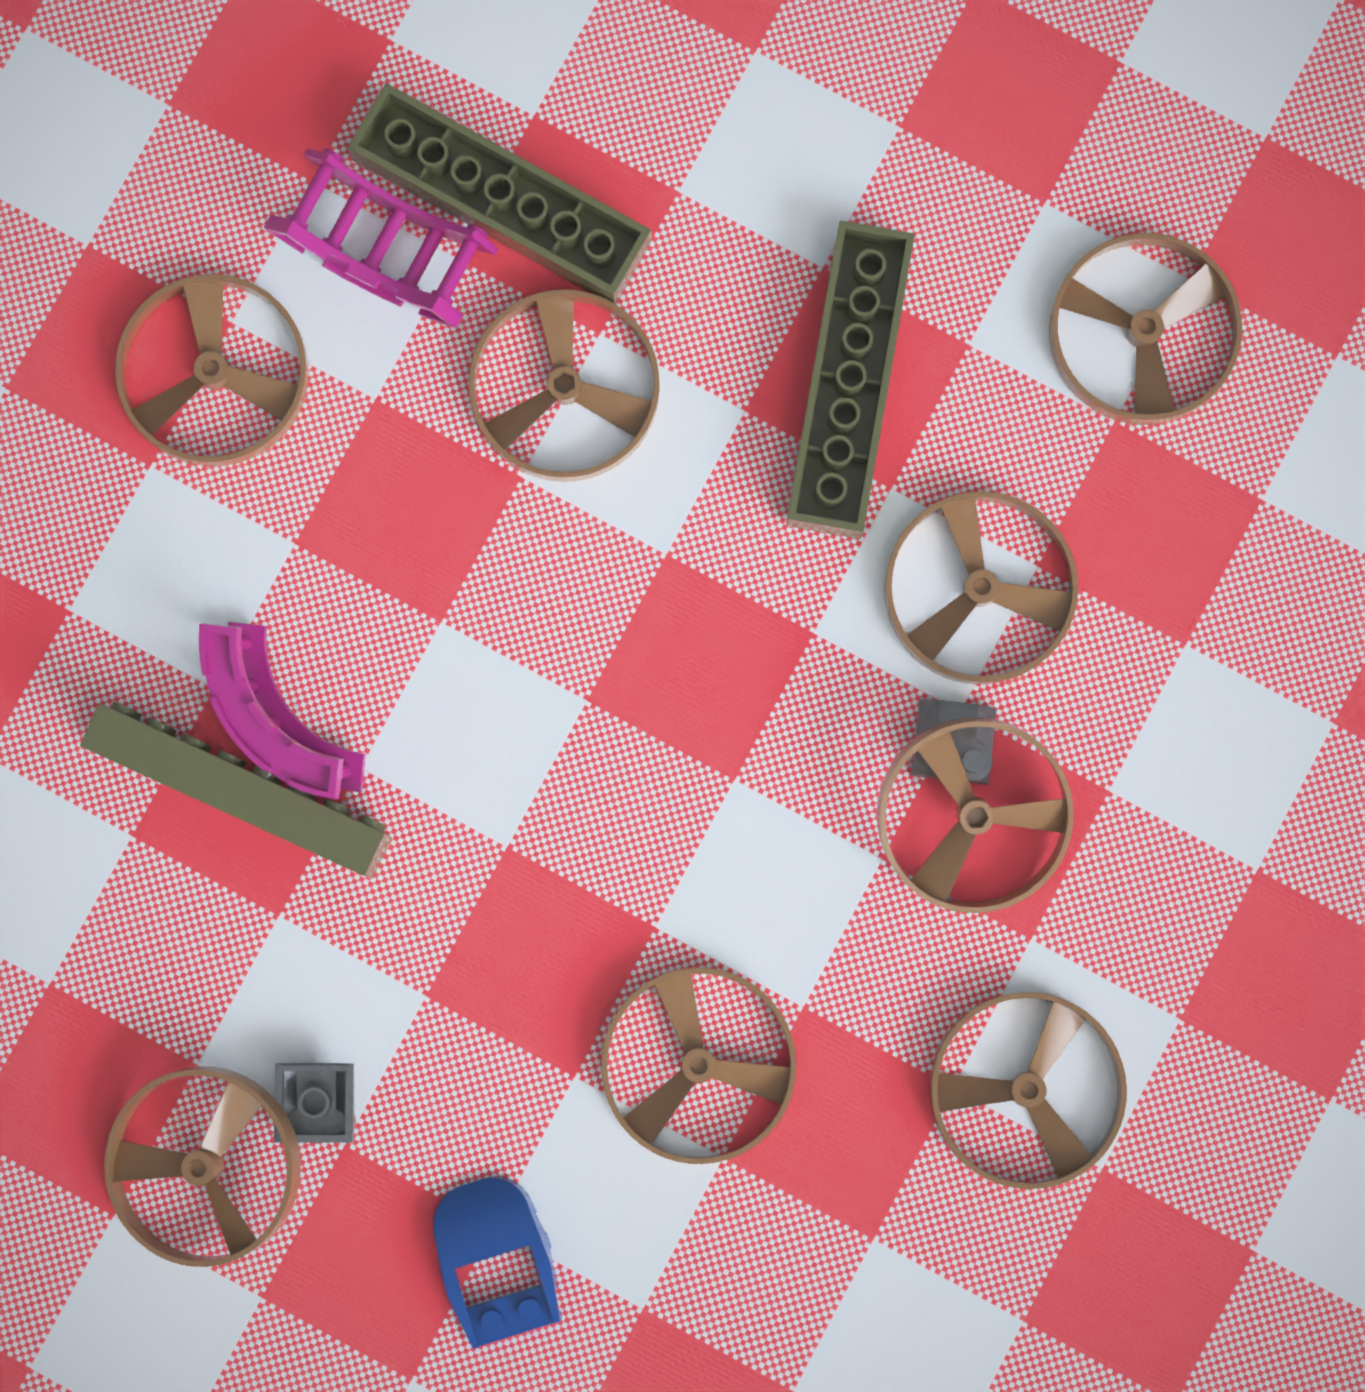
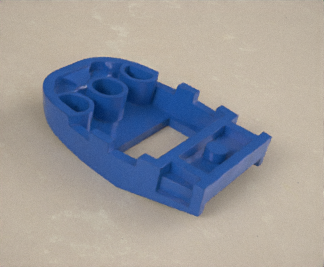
[433,1176,563,1349]

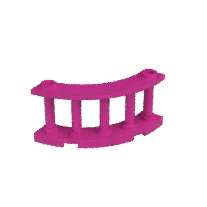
[264,148,498,328]
[198,622,366,799]

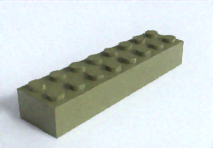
[348,83,652,304]
[786,220,915,539]
[80,701,392,879]

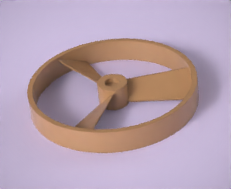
[1049,233,1243,425]
[115,274,309,467]
[469,289,660,482]
[884,491,1078,685]
[877,717,1074,913]
[601,968,796,1164]
[929,992,1127,1189]
[104,1066,301,1267]

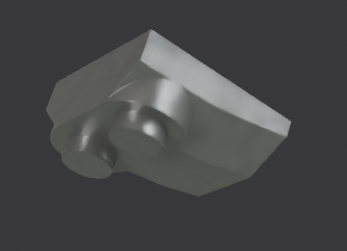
[911,699,996,785]
[274,1063,356,1143]

